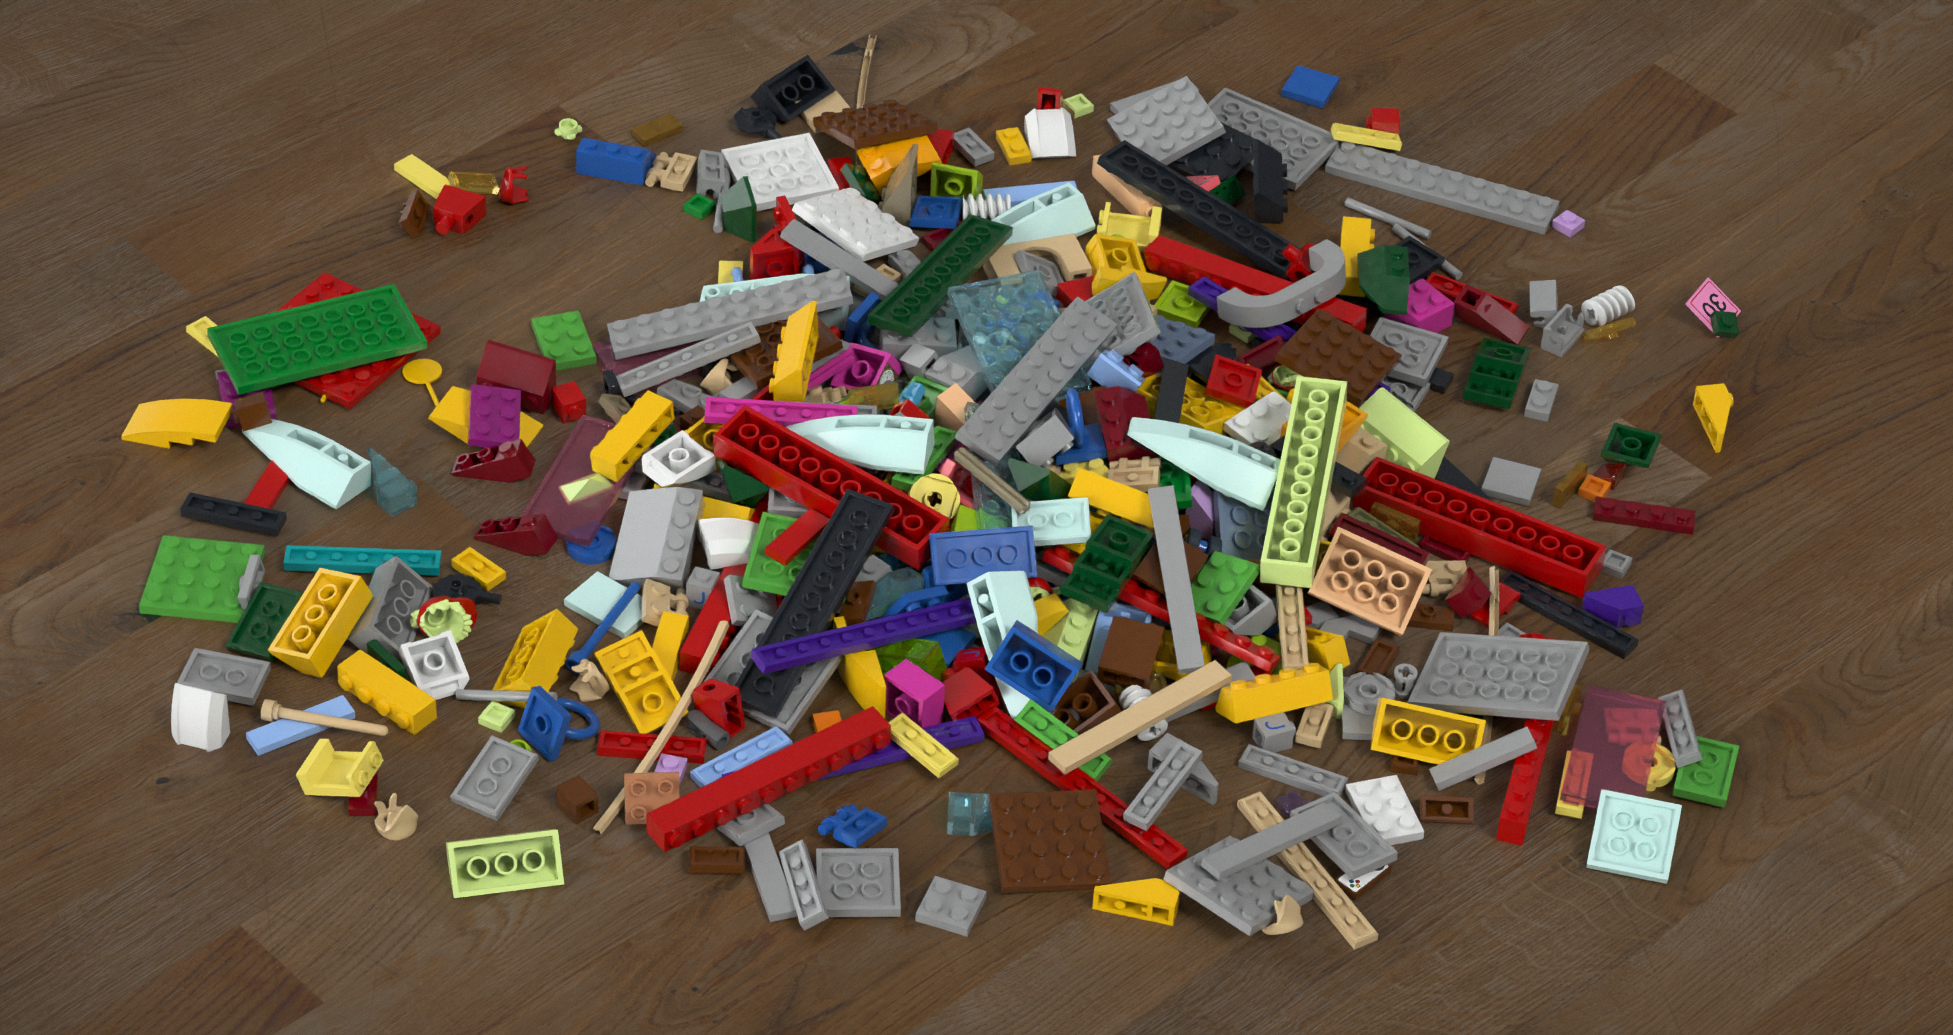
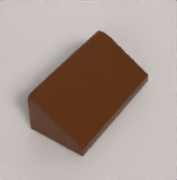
[1418,795,1474,824]

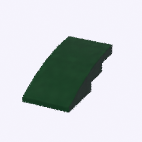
[1462,337,1531,409]
[1060,514,1154,613]

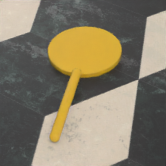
[402,359,442,406]

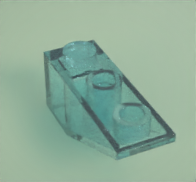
[366,446,417,517]
[865,567,924,622]
[947,792,993,836]

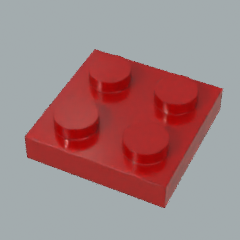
[1204,354,1262,408]

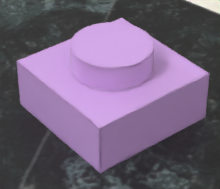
[1552,210,1585,238]
[654,753,687,784]

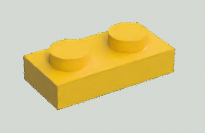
[996,127,1032,166]
[451,547,506,592]

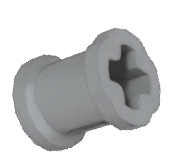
[1393,664,1418,698]

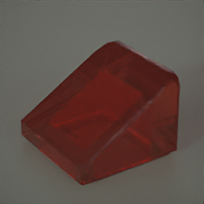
[1594,463,1626,490]

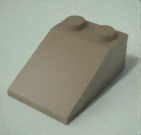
[879,144,918,228]

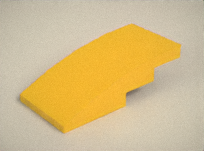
[428,386,544,448]
[121,399,233,448]
[833,616,886,718]
[595,630,689,734]

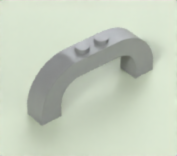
[1216,239,1346,328]

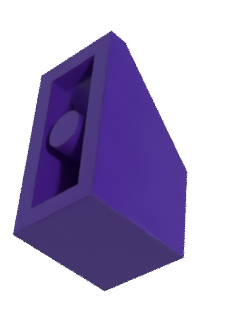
[1582,585,1644,628]

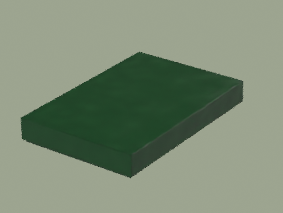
[225,582,304,662]

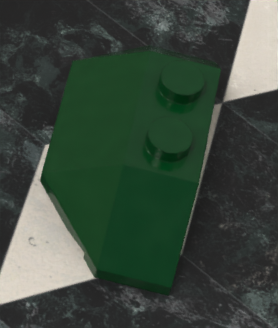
[1357,245,1410,315]

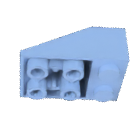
[1087,349,1145,392]
[1085,603,1153,673]

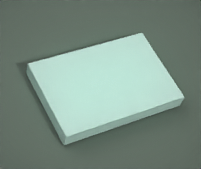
[1011,497,1091,546]
[564,571,644,639]

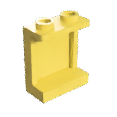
[1097,202,1162,253]
[296,739,384,797]

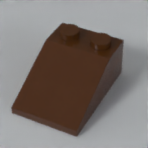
[1042,669,1122,735]

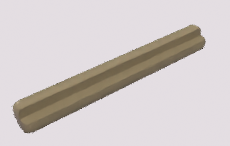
[954,447,1031,514]

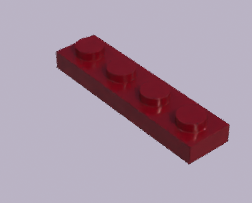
[1593,496,1696,535]
[1329,512,1431,566]

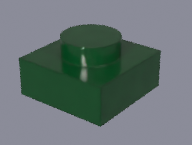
[1710,310,1739,338]

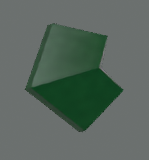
[720,176,757,243]
[1601,423,1662,468]
[715,457,770,509]
[1008,458,1072,501]

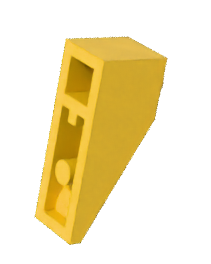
[1693,383,1733,453]
[1276,627,1350,673]
[1092,878,1181,926]

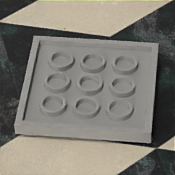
[1107,76,1226,165]
[703,609,844,736]
[1163,836,1315,936]

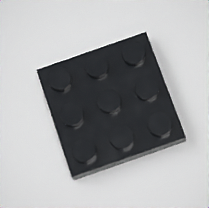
[1167,122,1255,182]

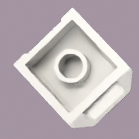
[1024,107,1076,159]
[642,430,716,487]
[697,518,759,570]
[399,630,470,700]
[171,683,230,752]

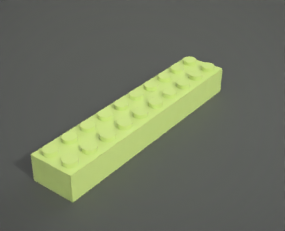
[1260,376,1347,588]

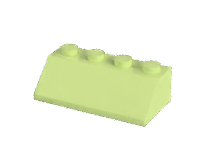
[1359,388,1450,479]
[1043,598,1100,686]
[446,829,564,898]

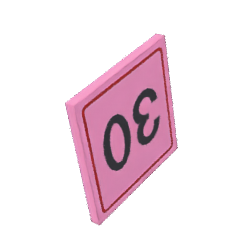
[1685,277,1741,338]

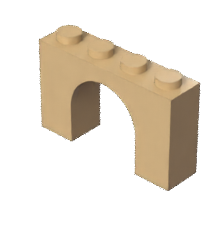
[983,233,1092,299]

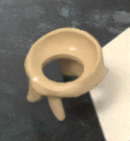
[700,359,738,396]
[569,659,610,702]
[374,793,418,840]
[1262,894,1304,935]

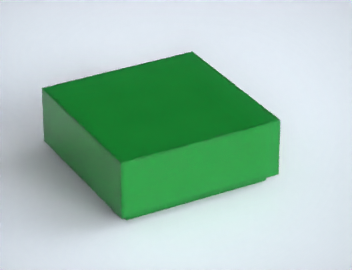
[683,193,716,220]

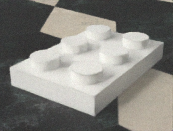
[1223,391,1292,447]
[1345,775,1424,845]

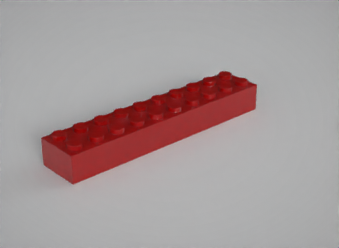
[713,405,949,570]
[1352,457,1607,598]

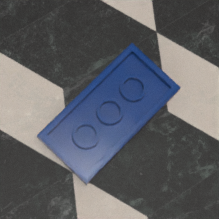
[929,525,1037,586]

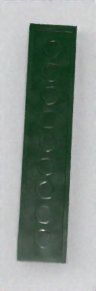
[867,214,1013,337]

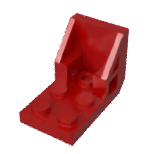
[750,195,805,280]

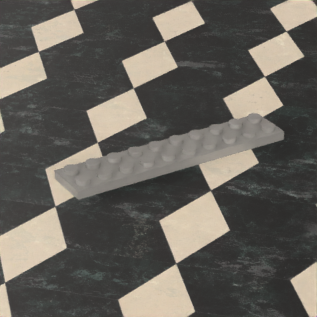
[1325,141,1560,235]
[607,268,854,360]
[954,296,1117,467]

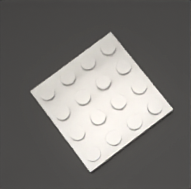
[721,133,839,211]
[792,188,919,262]

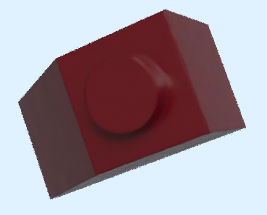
[1445,567,1492,619]

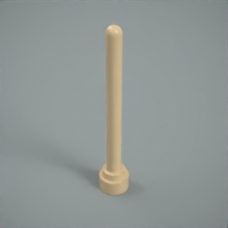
[261,699,388,736]

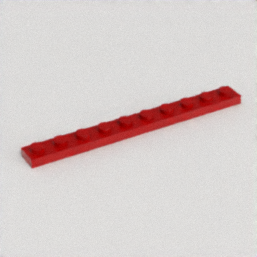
[1042,545,1281,672]
[977,706,1188,870]

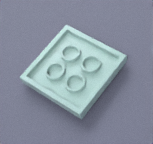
[1586,789,1682,884]

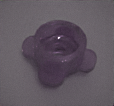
[1276,790,1309,816]

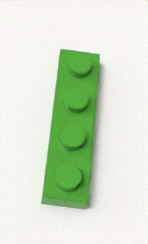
[892,426,959,492]
[1014,699,1113,782]

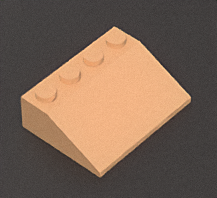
[1308,527,1432,636]

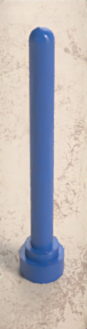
[565,582,640,675]

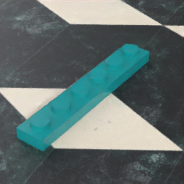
[284,545,442,576]

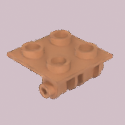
[624,772,679,825]

